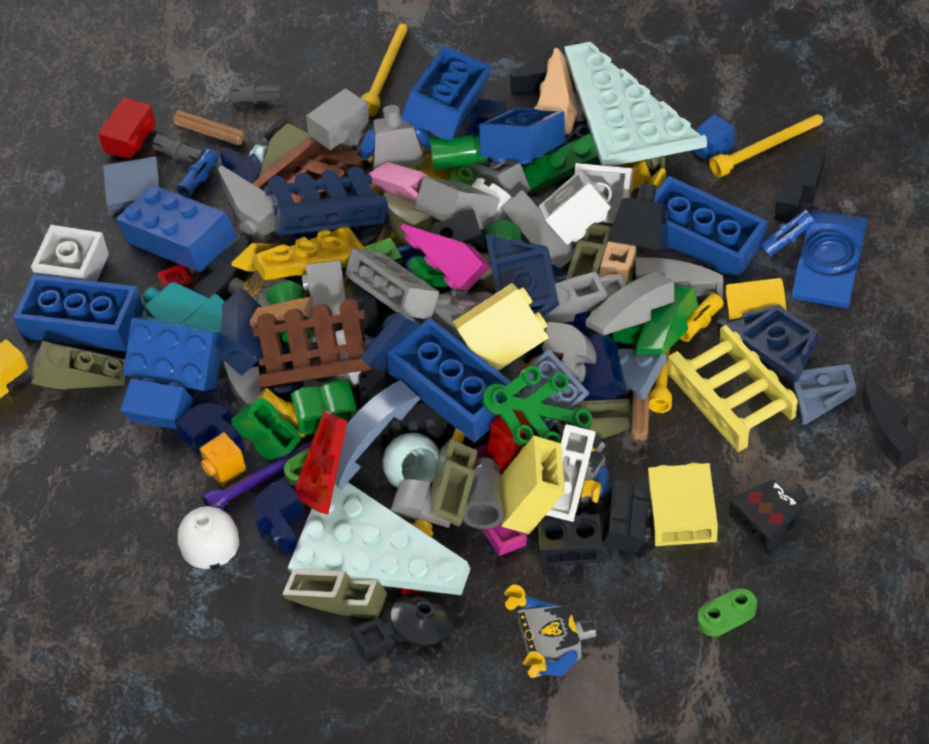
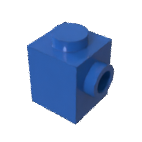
[692,114,735,161]

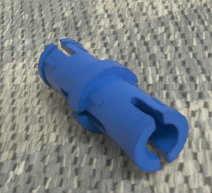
[176,149,219,198]
[760,209,816,257]

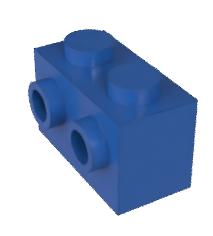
[120,377,193,431]

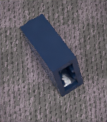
[220,286,263,376]

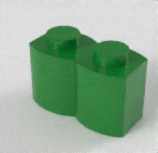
[291,380,357,435]
[232,398,301,461]

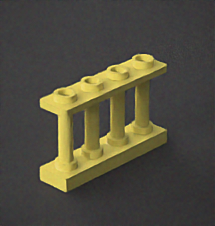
[668,325,798,452]

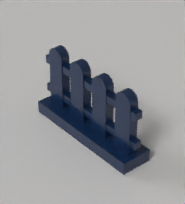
[264,167,388,236]

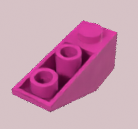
[401,224,491,291]

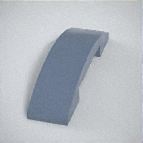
[335,380,420,489]

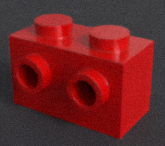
[98,97,156,160]
[487,410,536,474]

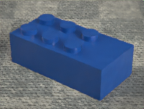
[401,45,492,141]
[654,176,767,280]
[116,185,237,272]
[13,274,145,351]
[387,317,516,443]

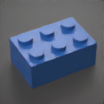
[479,108,565,164]
[123,316,221,391]

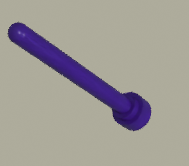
[201,440,313,510]

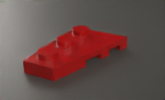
[292,411,347,515]

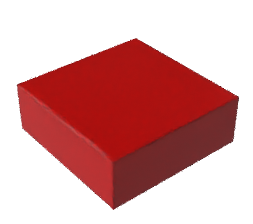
[157,264,194,289]

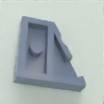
[603,348,668,400]
[791,364,856,424]

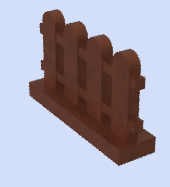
[252,136,363,203]
[253,299,375,387]

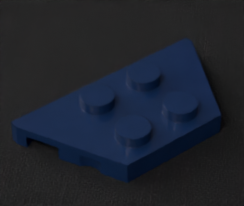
[486,234,560,317]
[717,304,819,382]

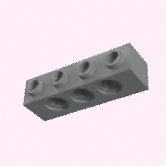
[345,248,439,319]

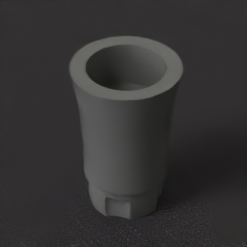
[463,458,505,529]

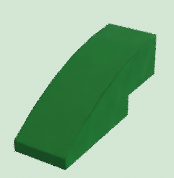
[636,286,698,354]

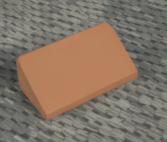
[250,297,313,329]

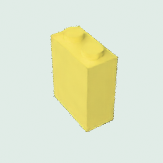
[452,283,549,371]
[501,436,565,534]
[648,463,718,546]

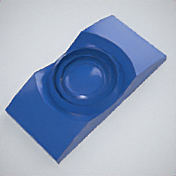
[792,210,868,309]

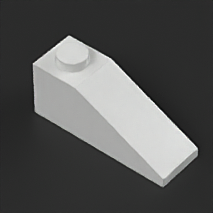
[546,424,596,522]

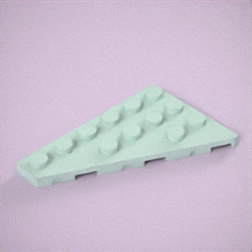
[564,42,707,166]
[288,483,470,595]

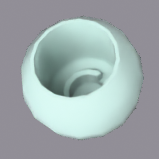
[382,433,440,489]

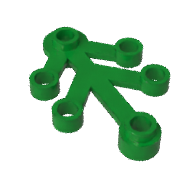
[482,366,592,445]

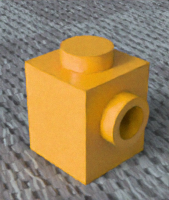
[200,432,247,487]

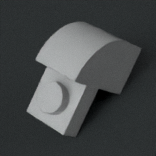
[542,322,596,382]
[390,479,450,528]

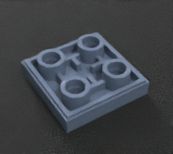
[103,156,160,211]
[516,349,590,430]

